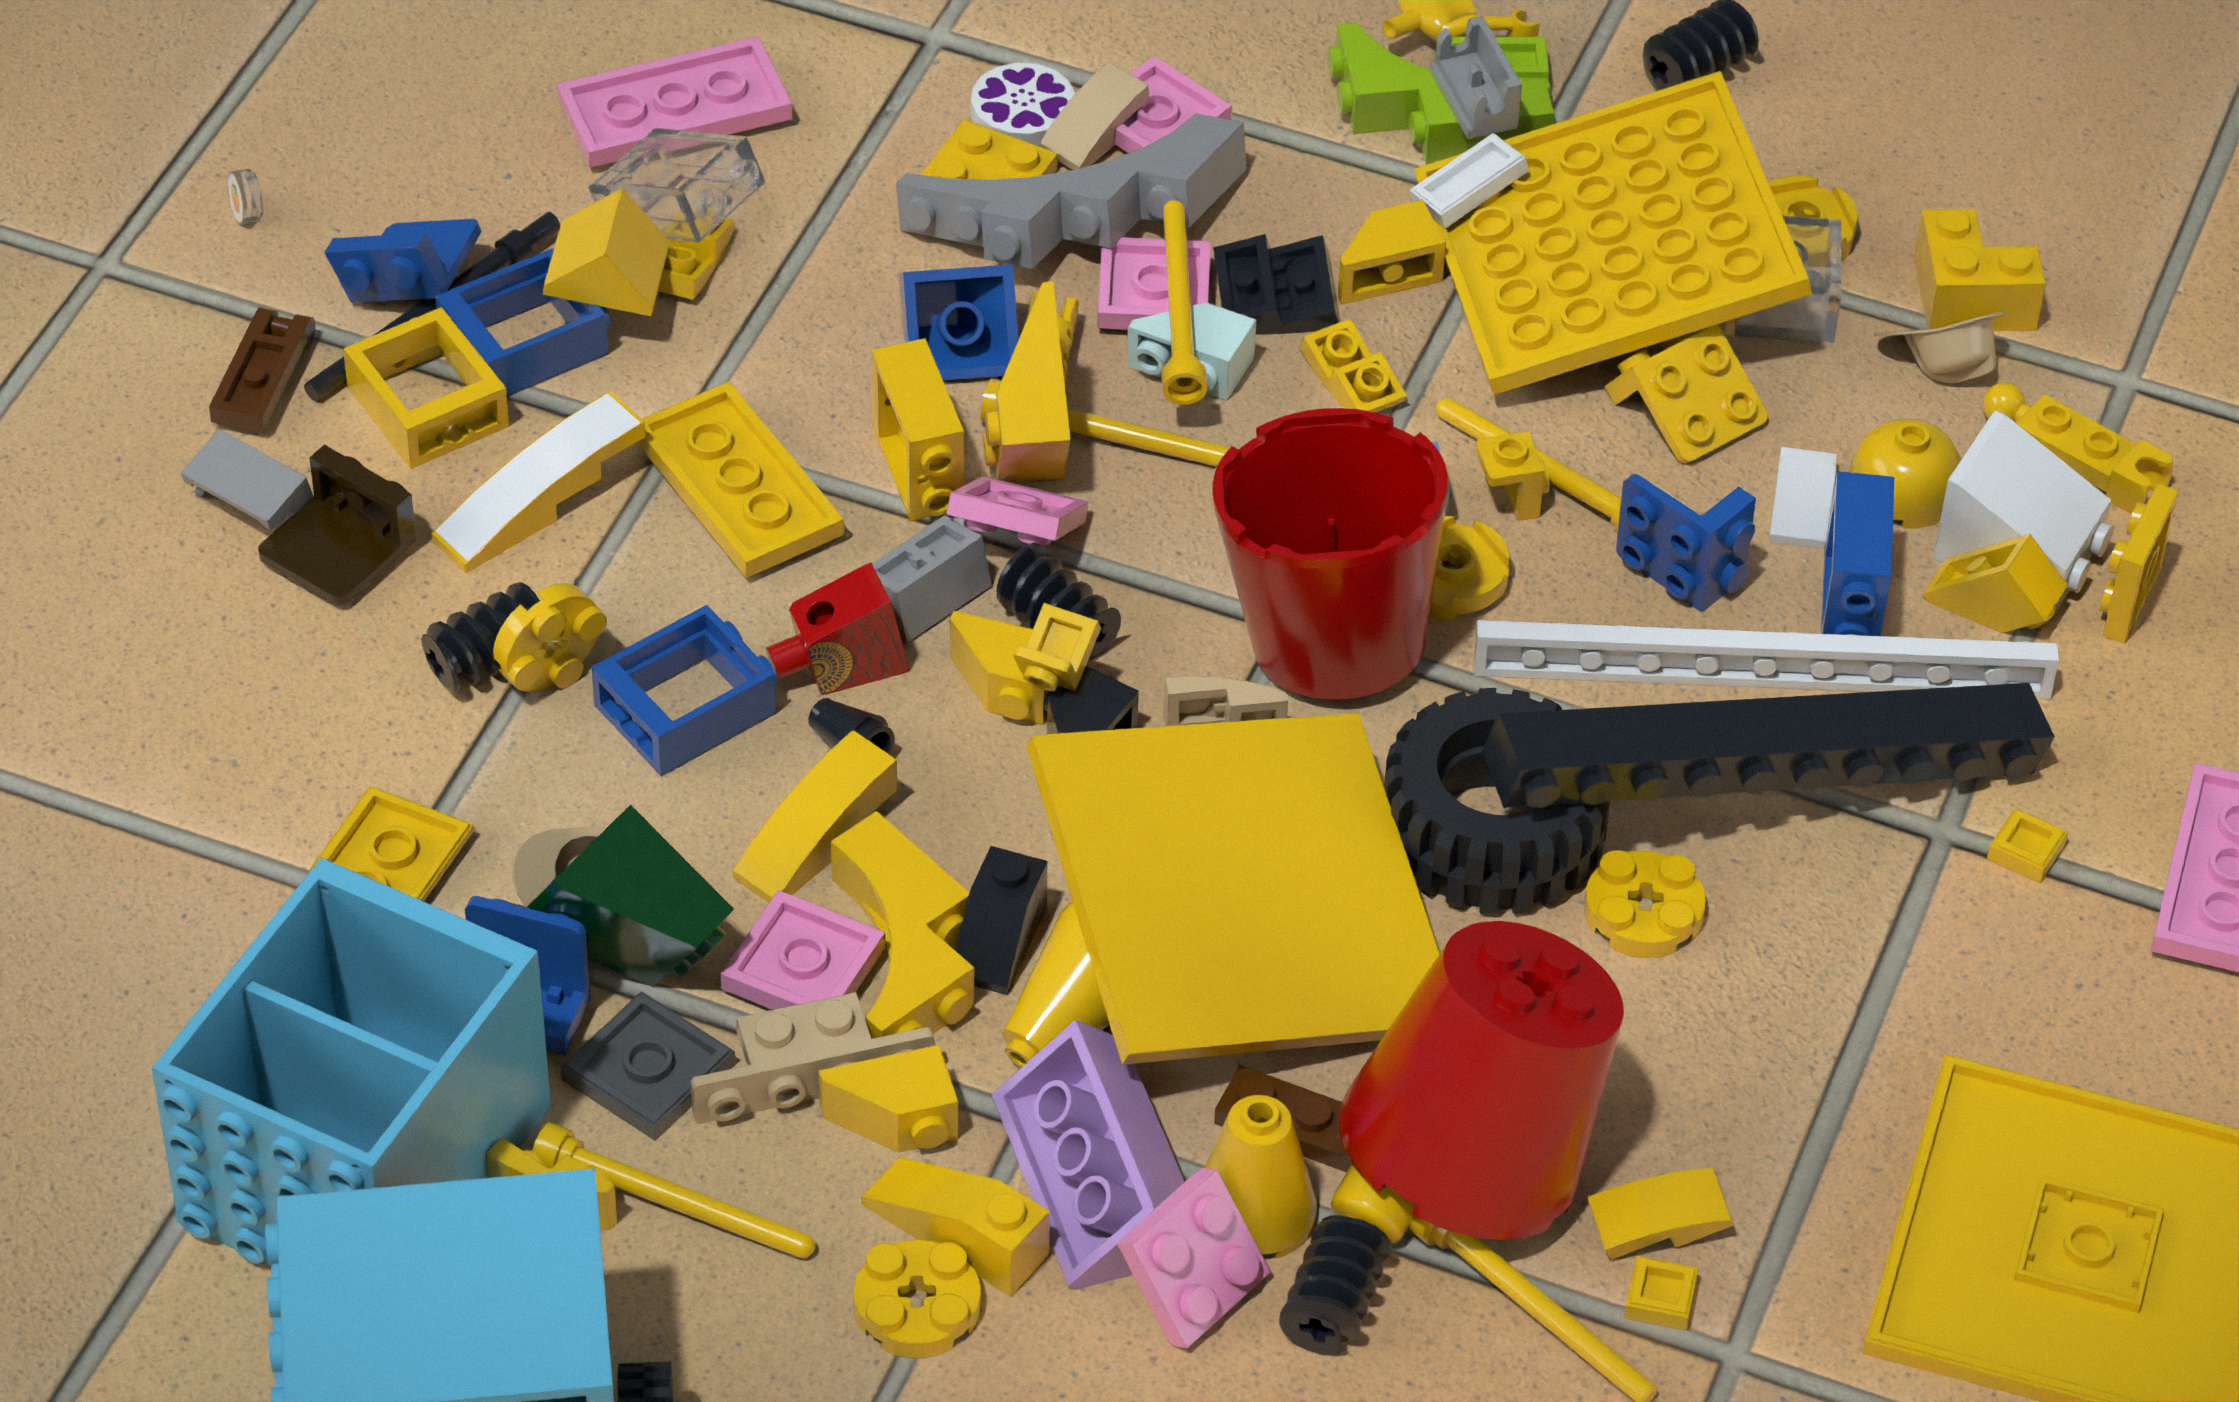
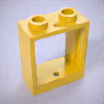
[343,307,509,469]
[871,338,964,521]

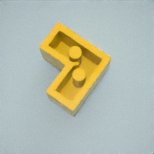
[1914,209,2046,331]

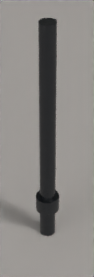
[304,212,561,402]

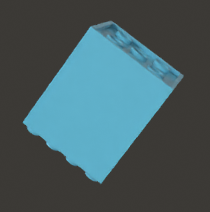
[151,858,551,1266]
[265,1169,614,1402]

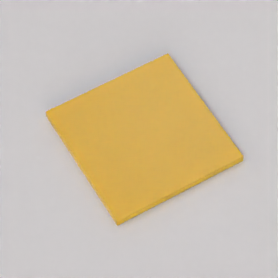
[1026,713,1440,1065]
[1862,1054,2239,1402]

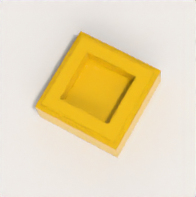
[1987,808,2068,883]
[1624,1255,1698,1331]

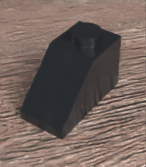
[1044,665,1139,734]
[955,846,1048,995]

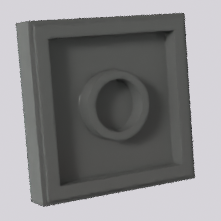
[560,991,735,1141]

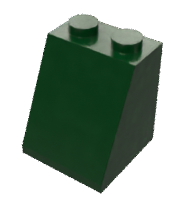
[526,804,734,987]

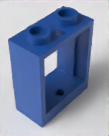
[435,249,611,396]
[1821,471,1895,636]
[591,605,778,776]

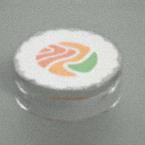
[227,168,263,225]

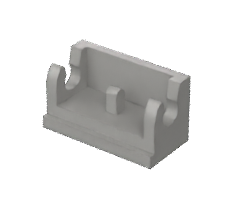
[1429,16,1522,139]
[181,429,314,532]
[872,515,992,643]

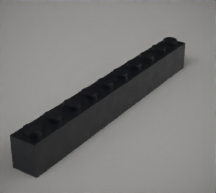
[1482,683,2055,808]

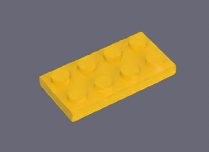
[636,381,844,578]

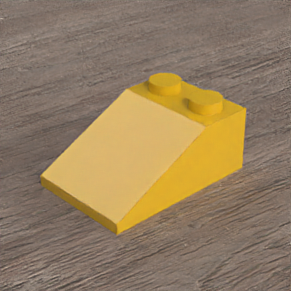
[983,281,1070,483]

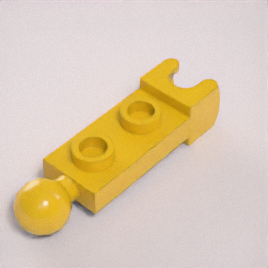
[1982,382,2174,514]

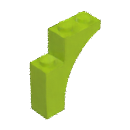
[1327,23,1555,164]

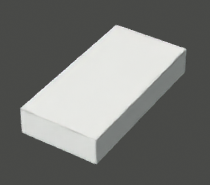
[1409,133,1529,228]

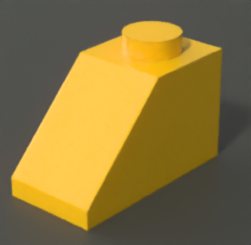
[1337,200,1446,305]
[1922,534,2068,633]
[950,611,1048,725]
[819,1045,958,1153]

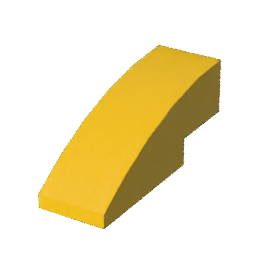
[732,730,897,903]

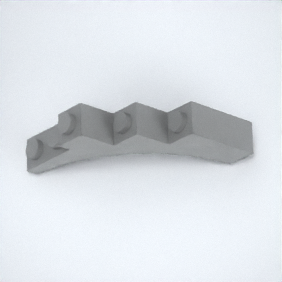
[896,113,1246,269]

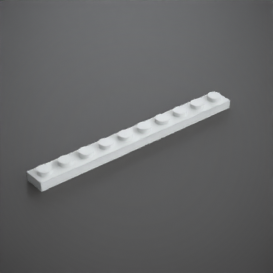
[1473,620,2059,699]

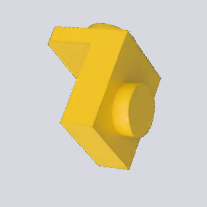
[1475,431,1550,521]
[1013,603,1101,691]

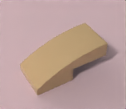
[1040,61,1149,170]
[1163,676,1288,726]

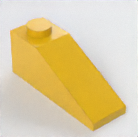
[861,1157,1050,1297]

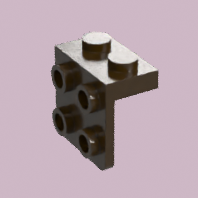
[258,444,416,605]

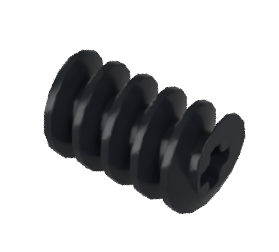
[1642,0,1759,91]
[997,542,1121,661]
[421,582,540,695]
[1279,1215,1392,1355]

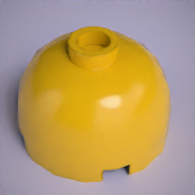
[1850,418,1961,529]

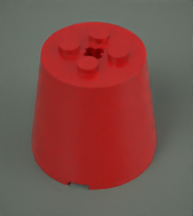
[1212,408,1448,700]
[1338,921,1624,1240]

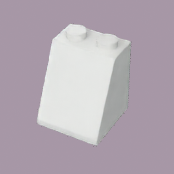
[1933,410,2114,610]

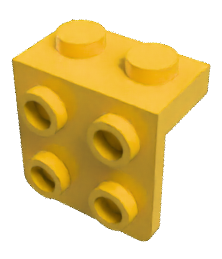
[1605,324,1768,464]

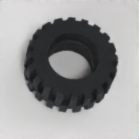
[1384,688,1611,914]

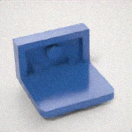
[324,219,482,302]
[1616,474,1756,612]
[465,896,591,1055]

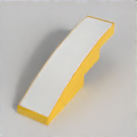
[431,391,645,573]

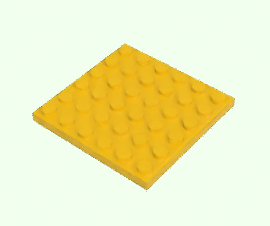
[1414,71,1812,395]

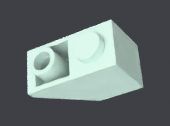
[1127,302,1256,401]

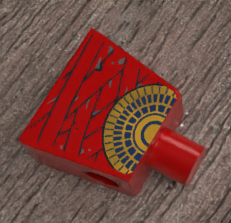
[765,562,910,694]

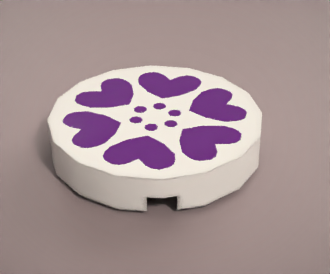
[971,62,1075,146]

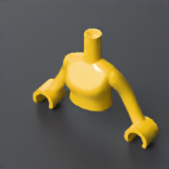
[1382,0,1541,42]

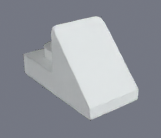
[1769,447,1837,549]

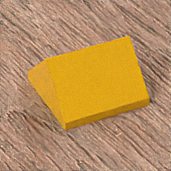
[543,188,670,316]

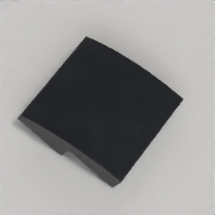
[1213,234,1340,335]

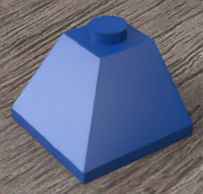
[899,264,1019,380]

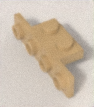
[691,992,935,1124]

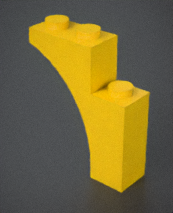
[831,811,974,1039]

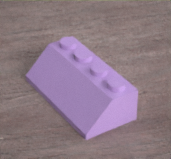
[991,1020,1184,1289]

